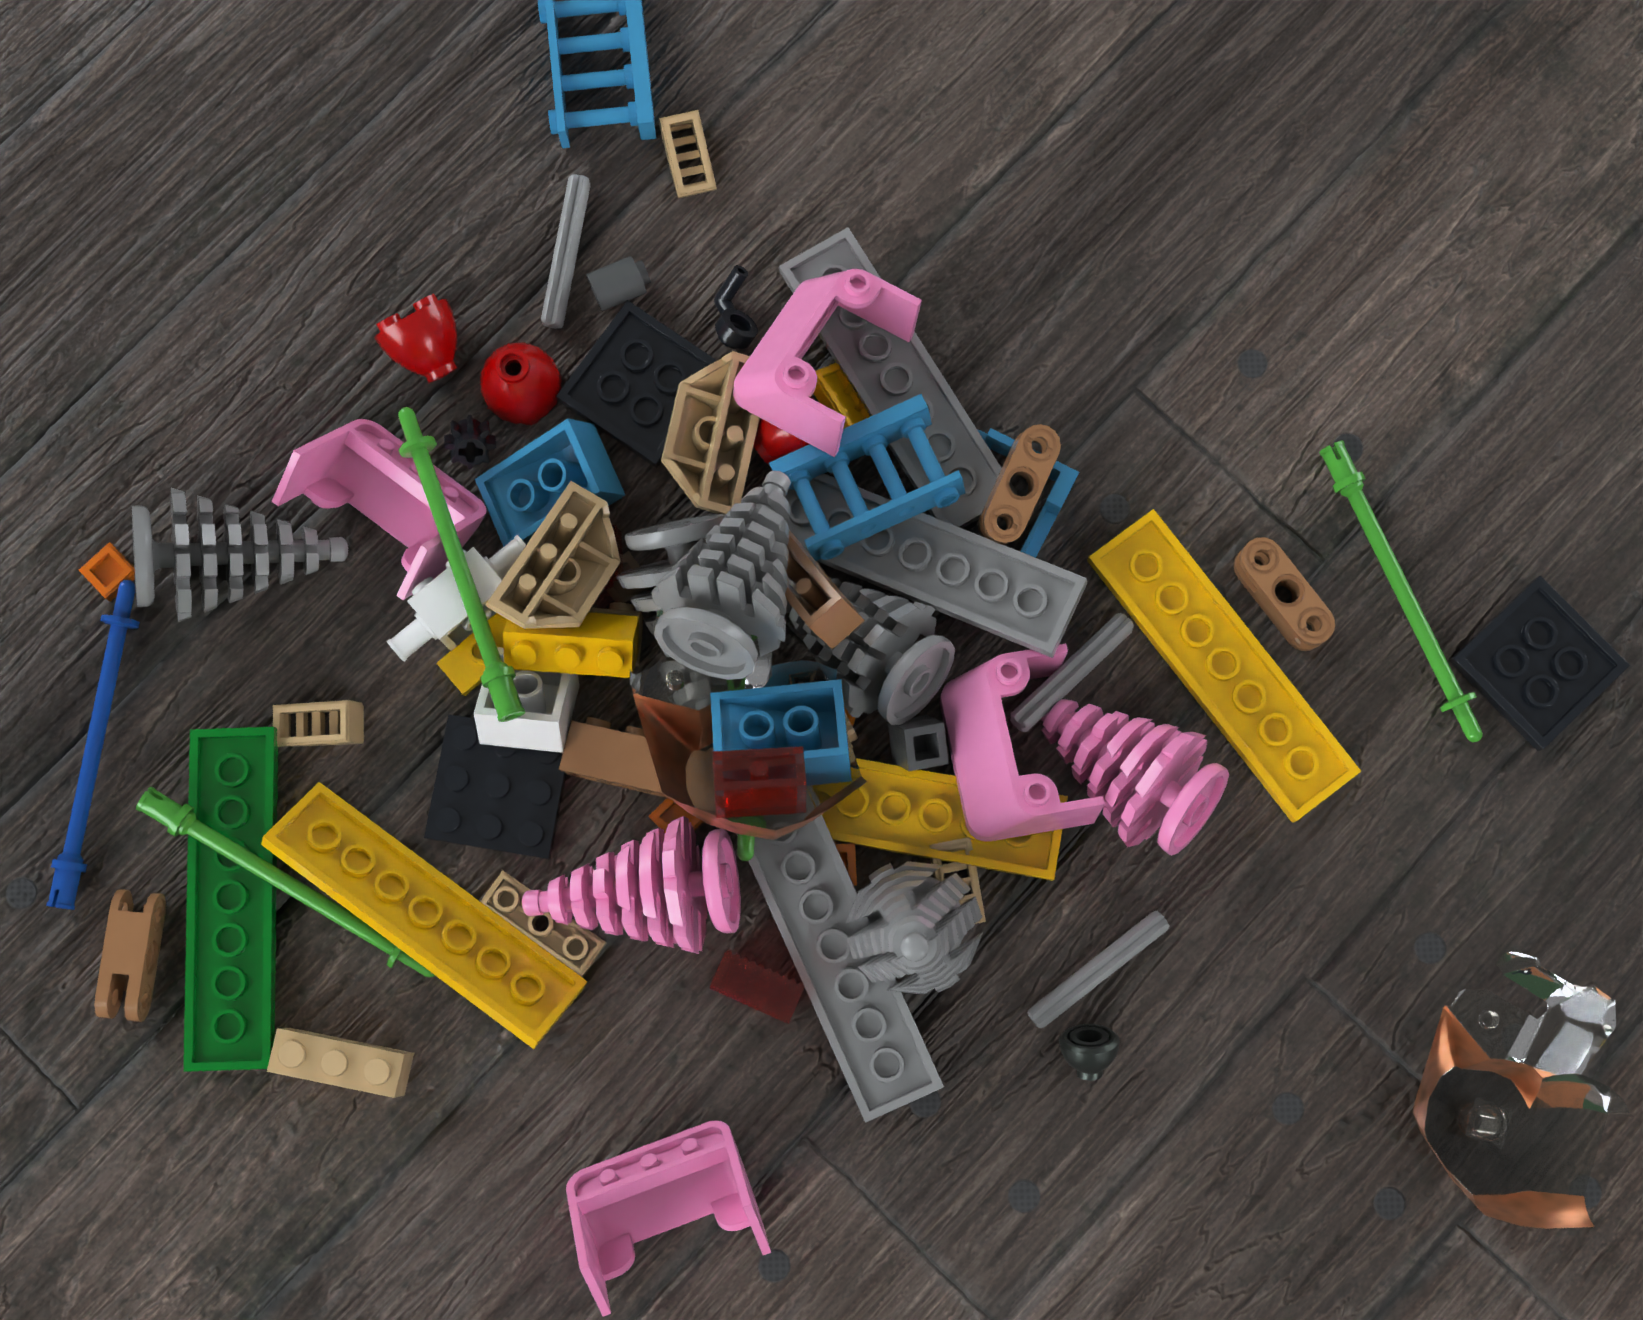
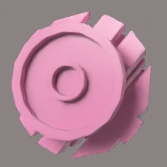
[1040,699,1229,856]
[522,816,741,954]

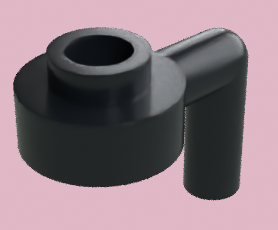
[714,265,758,349]

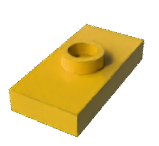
[813,363,871,429]
[436,613,508,696]

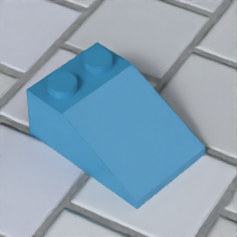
[475,418,625,547]
[710,679,852,786]

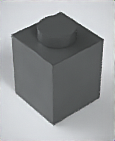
[888,715,949,771]

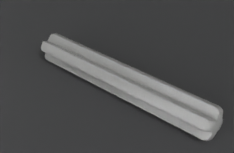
[541,174,590,329]
[1010,613,1134,732]
[1027,911,1170,1028]

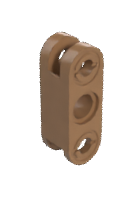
[978,424,1061,545]
[1233,537,1335,651]
[94,889,166,1022]

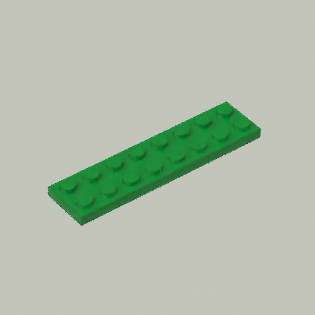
[183,727,278,1072]

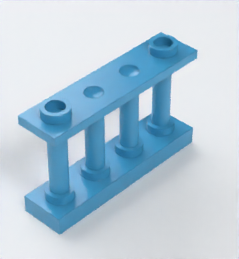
[538,0,657,148]
[769,394,966,561]

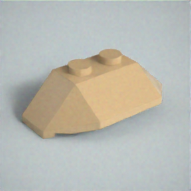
[661,351,760,516]
[486,481,621,629]

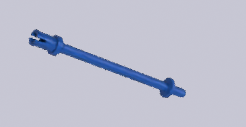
[46,580,140,910]

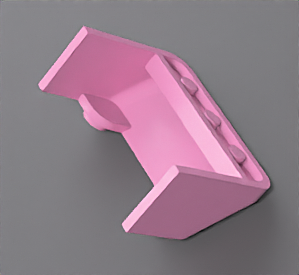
[733,269,922,457]
[272,419,487,600]
[940,643,1105,842]
[566,1121,771,1317]

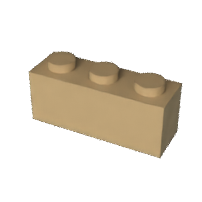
[267,1028,414,1098]

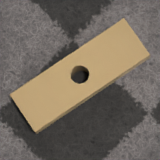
[480,870,607,978]

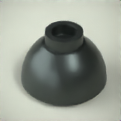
[1059,1024,1120,1081]

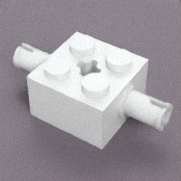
[386,535,526,662]

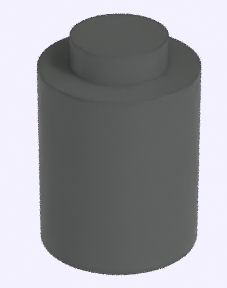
[586,256,651,312]

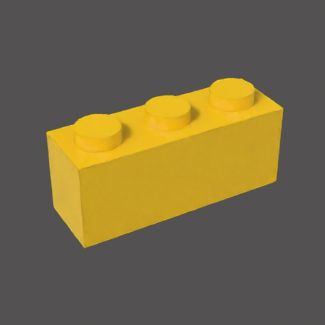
[503,612,639,678]

